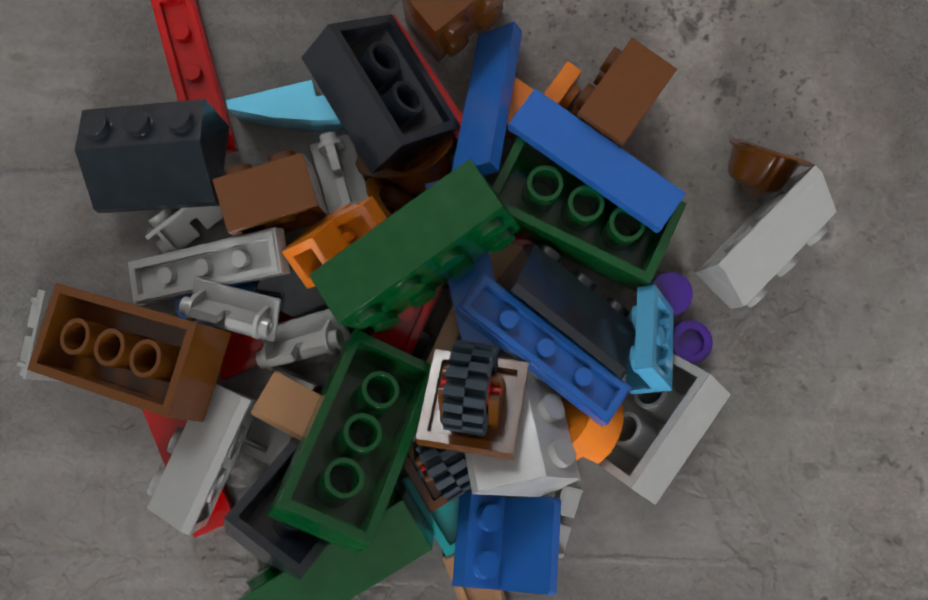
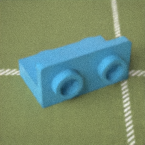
[626,284,674,394]

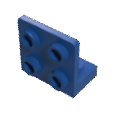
[452,492,561,595]

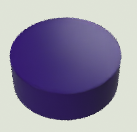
[649,272,693,315]
[673,321,713,364]

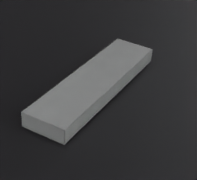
[128,227,290,305]

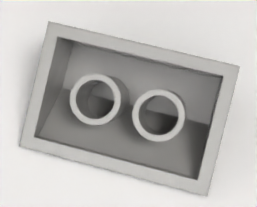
[694,165,837,309]
[464,351,581,497]
[596,354,731,505]
[147,383,257,535]

